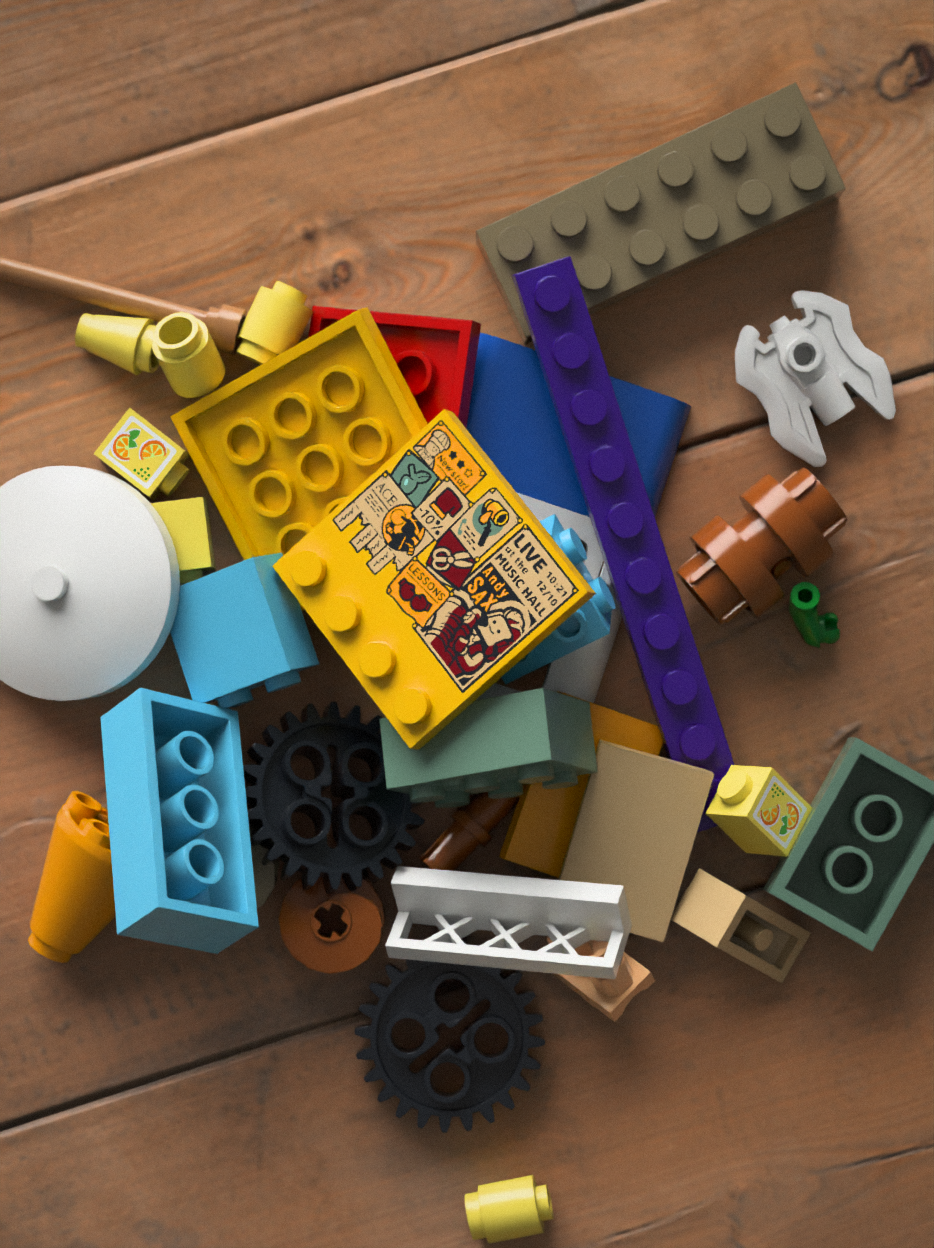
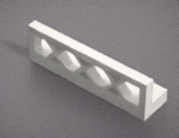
[385,866,632,979]

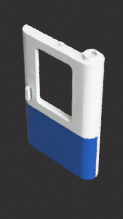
[466,333,691,703]

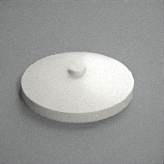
[0,466,180,701]

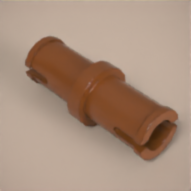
[418,792,520,871]

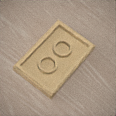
[558,739,714,942]

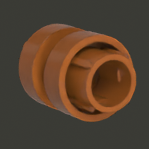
[676,467,848,626]

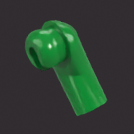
[788,582,840,648]

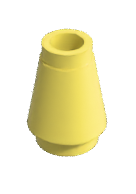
[75,313,159,375]

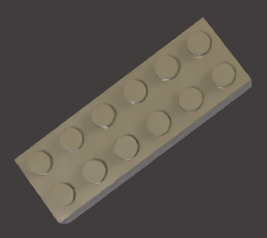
[476,82,846,345]

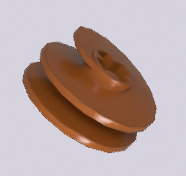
[279,876,385,974]

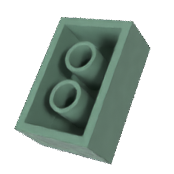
[379,688,598,808]
[763,737,934,951]

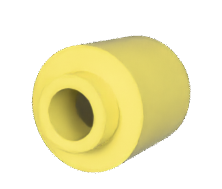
[236,281,313,365]
[152,312,226,398]
[465,1175,554,1244]

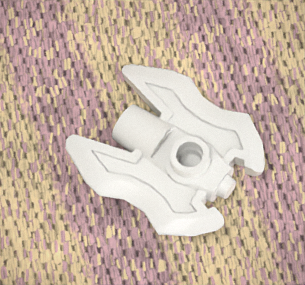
[735,290,896,467]

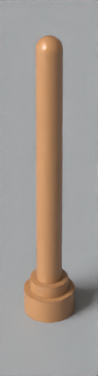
[0,256,247,355]

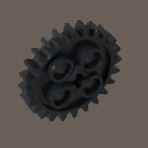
[243,701,425,894]
[355,944,545,1133]

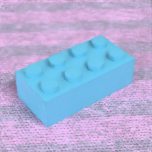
[100,688,259,954]

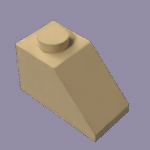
[671,868,811,983]

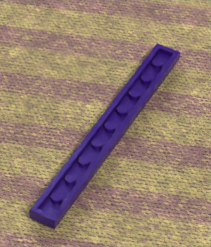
[512,256,734,833]

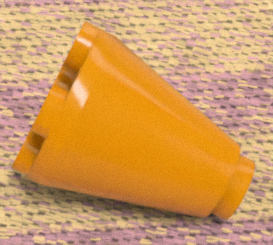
[28,791,116,963]

